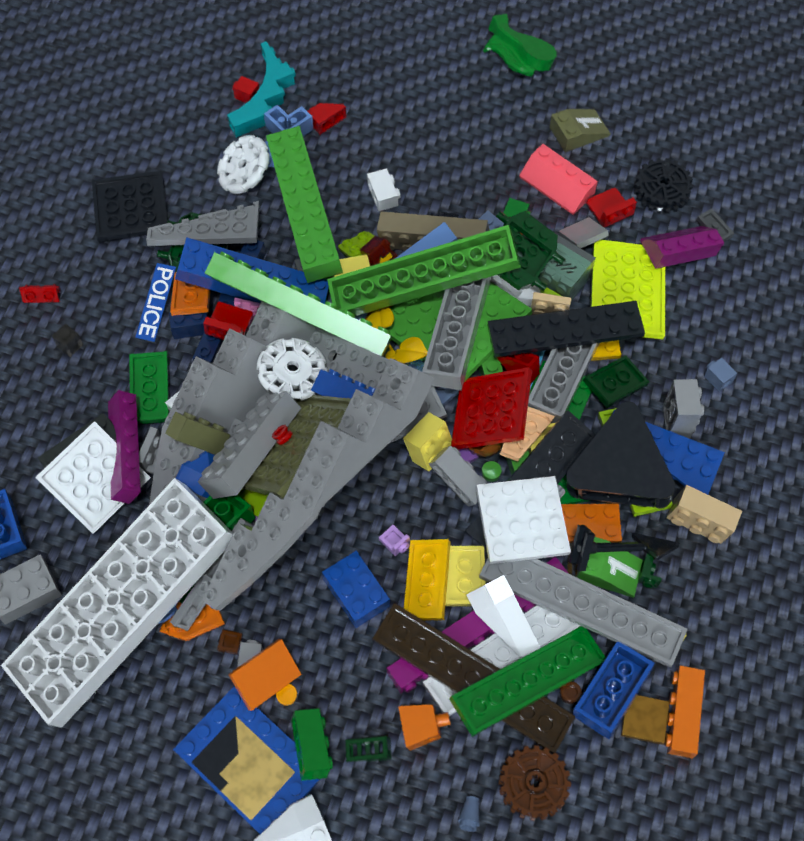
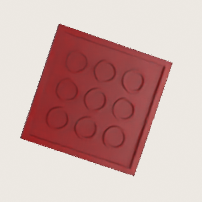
[451,367,532,450]

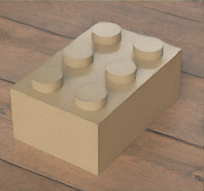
[666,485,742,544]

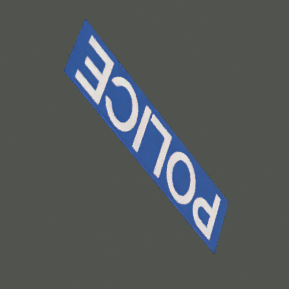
[135,263,176,342]

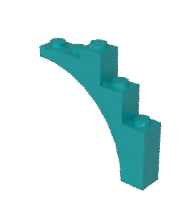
[227,41,296,137]

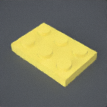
[445,546,486,606]

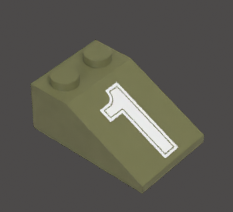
[549,109,611,153]

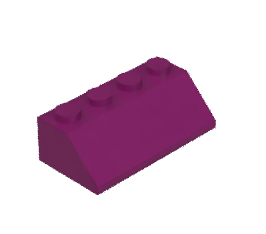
[640,226,724,269]

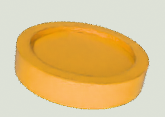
[276,684,297,706]

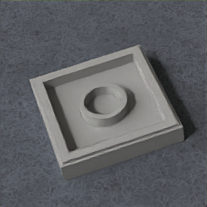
[559,217,609,248]

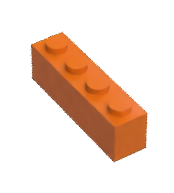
[665,666,705,759]

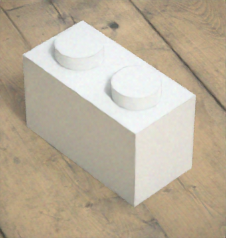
[367,168,400,212]

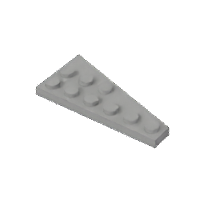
[146,201,260,246]

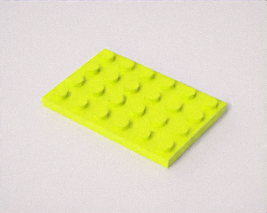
[590,240,665,340]

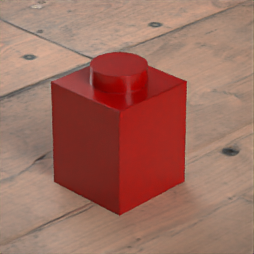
[232,76,259,103]

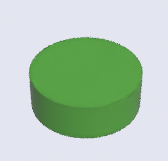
[482,461,502,482]

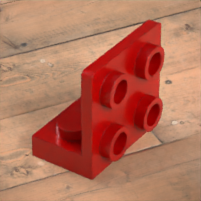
[203,302,253,340]

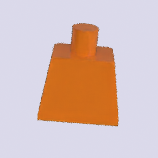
[398,704,451,751]

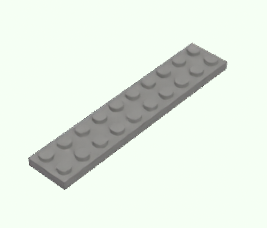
[479,559,688,668]

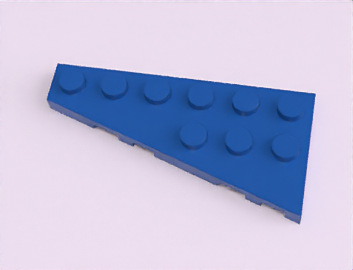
[612,410,725,495]

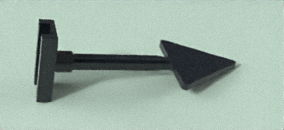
[569,525,680,571]

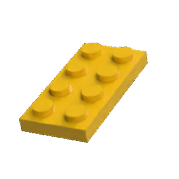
[404,539,451,620]

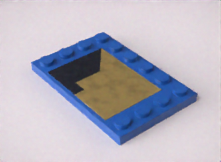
[173,686,321,835]

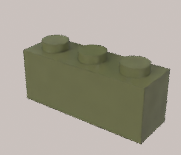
[165,411,230,455]

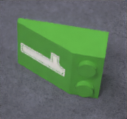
[576,537,643,598]

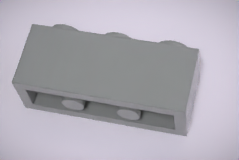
[429,446,487,506]

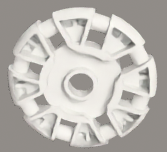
[217,135,269,194]
[256,338,328,400]

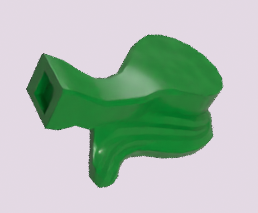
[483,14,557,77]

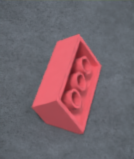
[519,144,598,215]

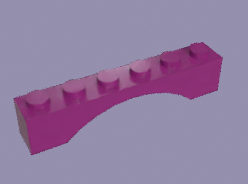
[108,390,141,504]

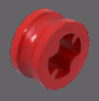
[272,425,293,445]

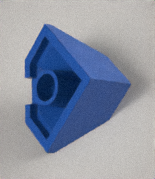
[176,451,215,498]

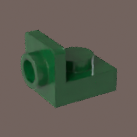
[638,554,662,588]

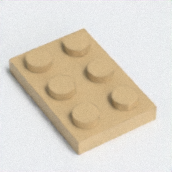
[531,292,571,315]

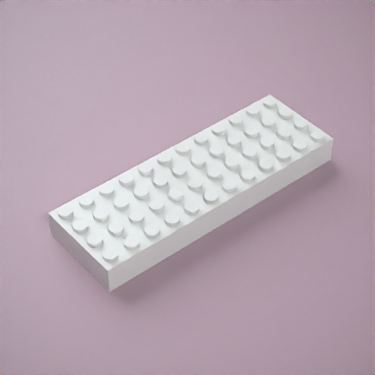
[1,478,233,728]

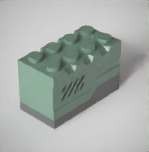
[517,232,596,301]

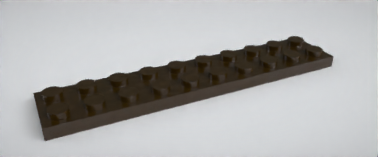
[372,603,575,754]

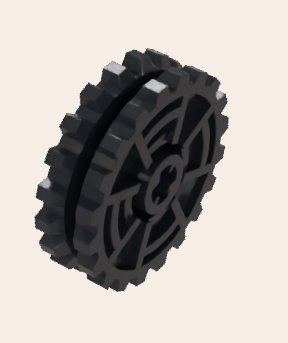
[634,158,693,214]

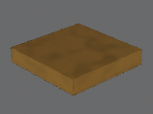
[621,695,669,745]

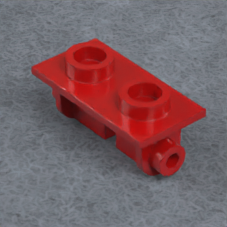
[19,284,60,303]

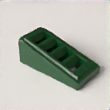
[345,736,392,762]

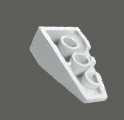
[466,575,540,658]
[253,794,332,841]

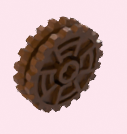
[498,745,571,821]

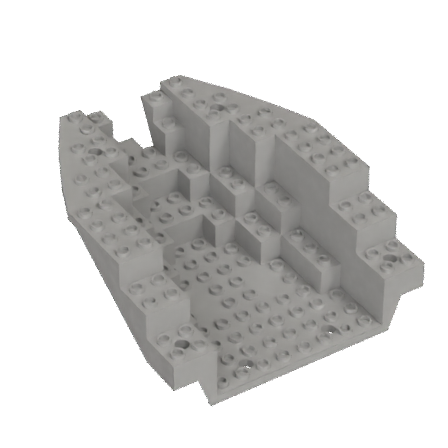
[149,301,435,611]

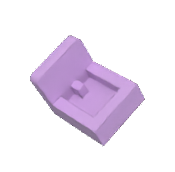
[379,525,410,556]

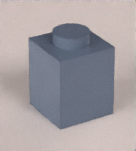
[704,358,737,392]

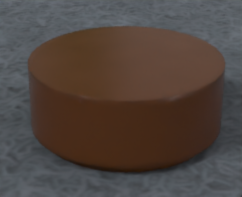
[560,681,582,704]

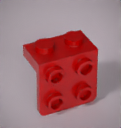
[587,188,637,228]

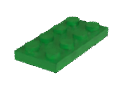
[129,351,169,424]

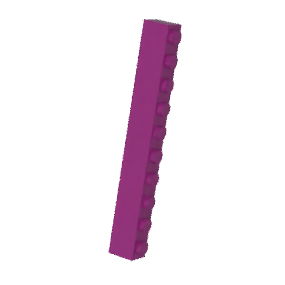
[387,557,569,693]

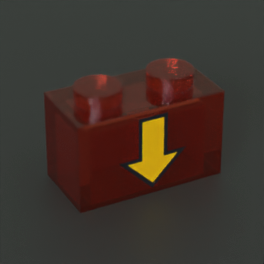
[360,236,398,266]

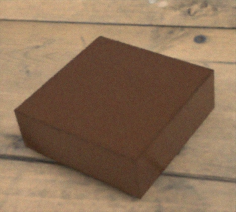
[217,629,243,655]

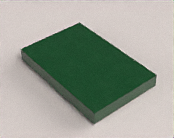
[583,355,649,408]

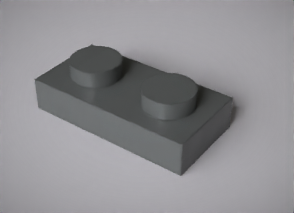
[696,208,734,242]

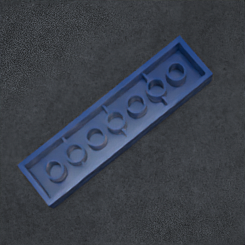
[175,237,329,304]

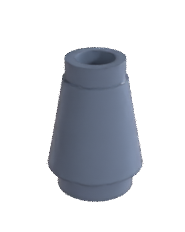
[458,796,480,832]

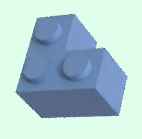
[264,105,314,136]

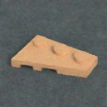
[500,406,555,461]

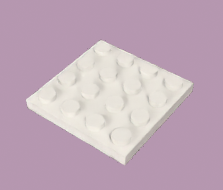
[35,421,151,534]
[476,476,571,564]

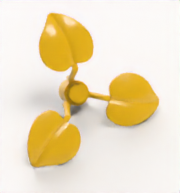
[367,307,428,364]

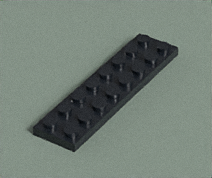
[487,301,645,358]
[465,410,596,550]

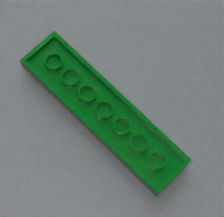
[449,626,606,737]

